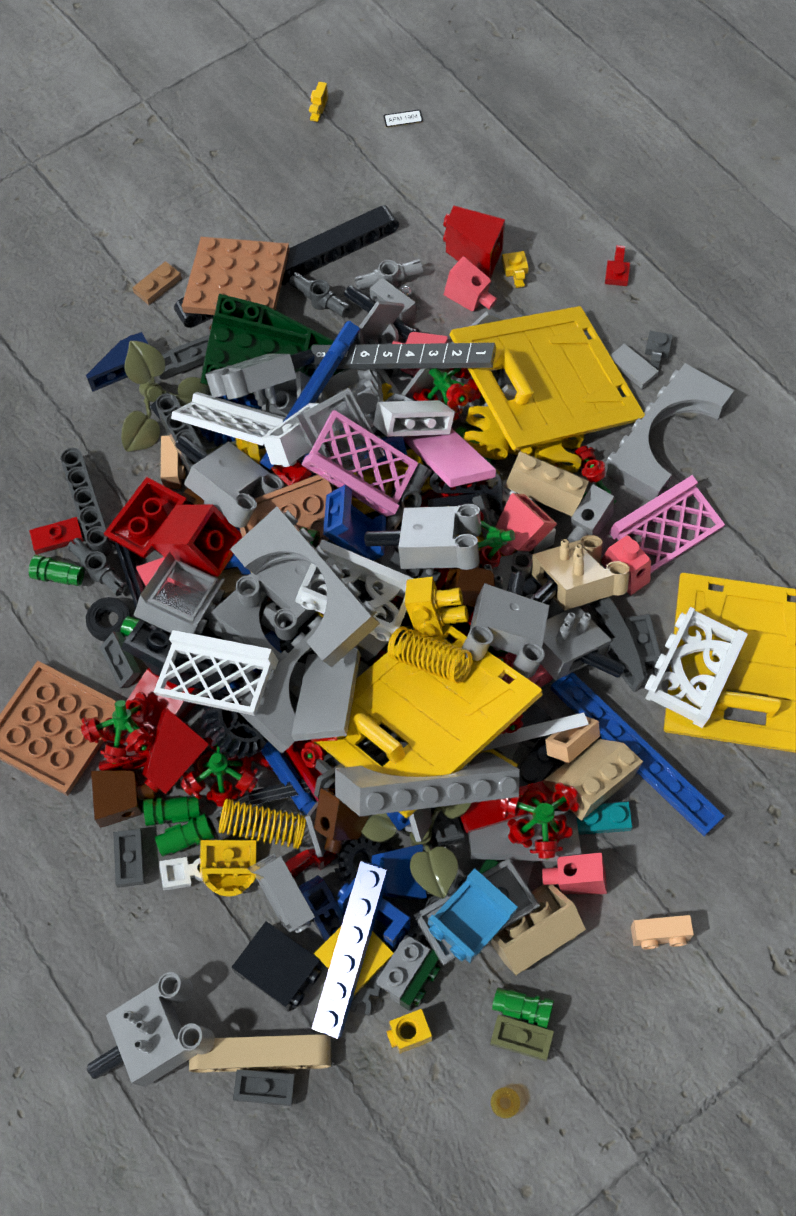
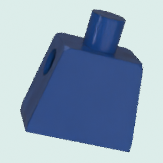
[371,844,427,900]

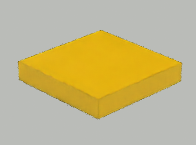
[314,926,394,996]

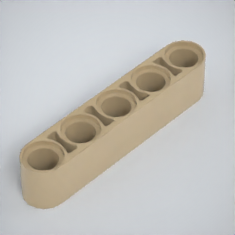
[189,1035,331,1073]

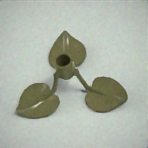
[121,341,212,452]
[361,803,471,899]

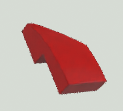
[285,849,338,879]

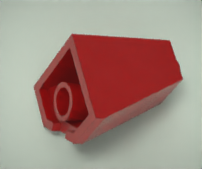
[143,707,209,794]

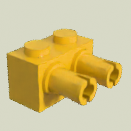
[405,576,468,638]

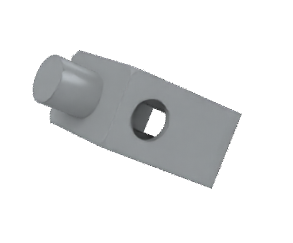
[567,484,614,543]

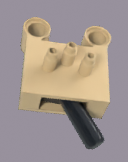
[530,535,630,610]

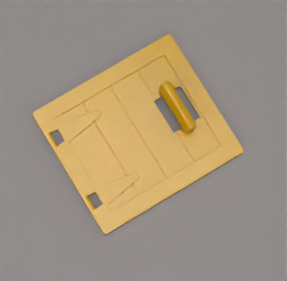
[449,306,645,451]
[663,573,796,753]
[316,624,543,818]

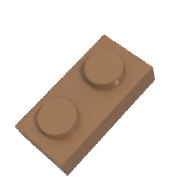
[132,261,182,305]

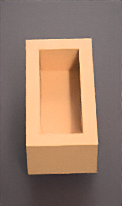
[161,436,185,489]
[545,717,600,763]
[631,915,694,950]

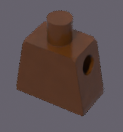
[443,555,494,615]
[91,771,156,828]
[314,788,369,853]

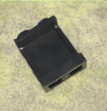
[231,921,322,1012]

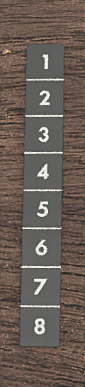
[308,343,496,369]

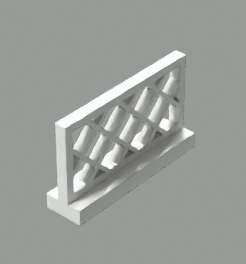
[171,392,286,446]
[154,630,279,716]

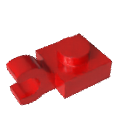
[605,245,630,286]

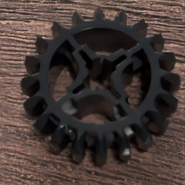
[201,687,269,760]

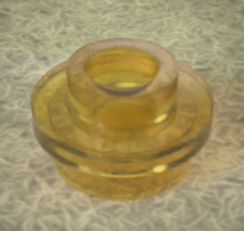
[491,1087,520,1119]

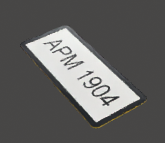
[383,109,423,127]

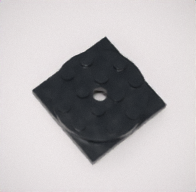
[121,582,236,695]

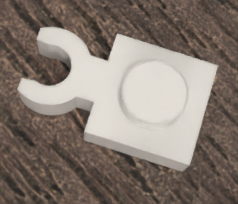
[159,857,203,891]

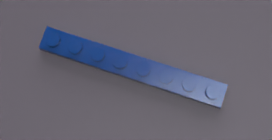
[550,672,724,837]

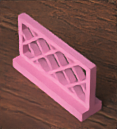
[301,410,418,516]
[609,475,725,573]

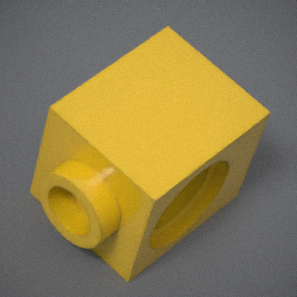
[386,1009,432,1054]

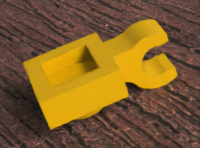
[502,251,528,288]

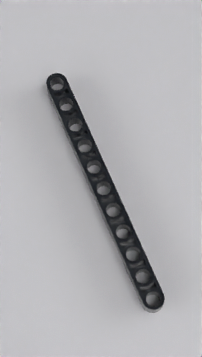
[174,205,399,328]

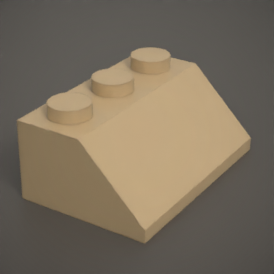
[504,451,589,516]
[543,739,643,821]
[490,885,586,975]

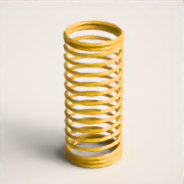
[388,626,472,684]
[218,799,306,849]

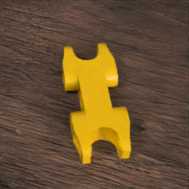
[463,406,584,473]

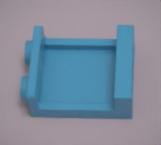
[428,868,518,963]

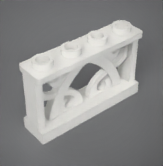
[295,540,414,642]
[644,607,748,728]

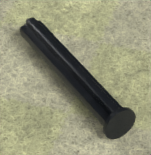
[344,285,420,341]
[110,539,144,619]

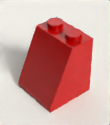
[443,206,505,279]
[150,504,243,576]

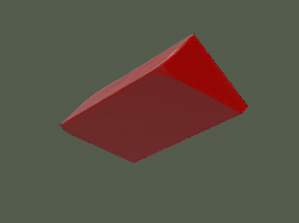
[99,750,150,771]

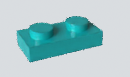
[576,802,632,835]

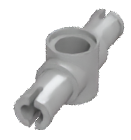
[354,259,423,291]

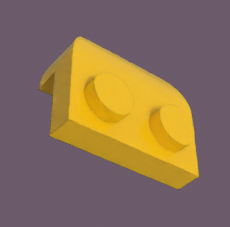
[200,840,256,896]

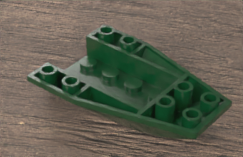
[200,293,344,395]

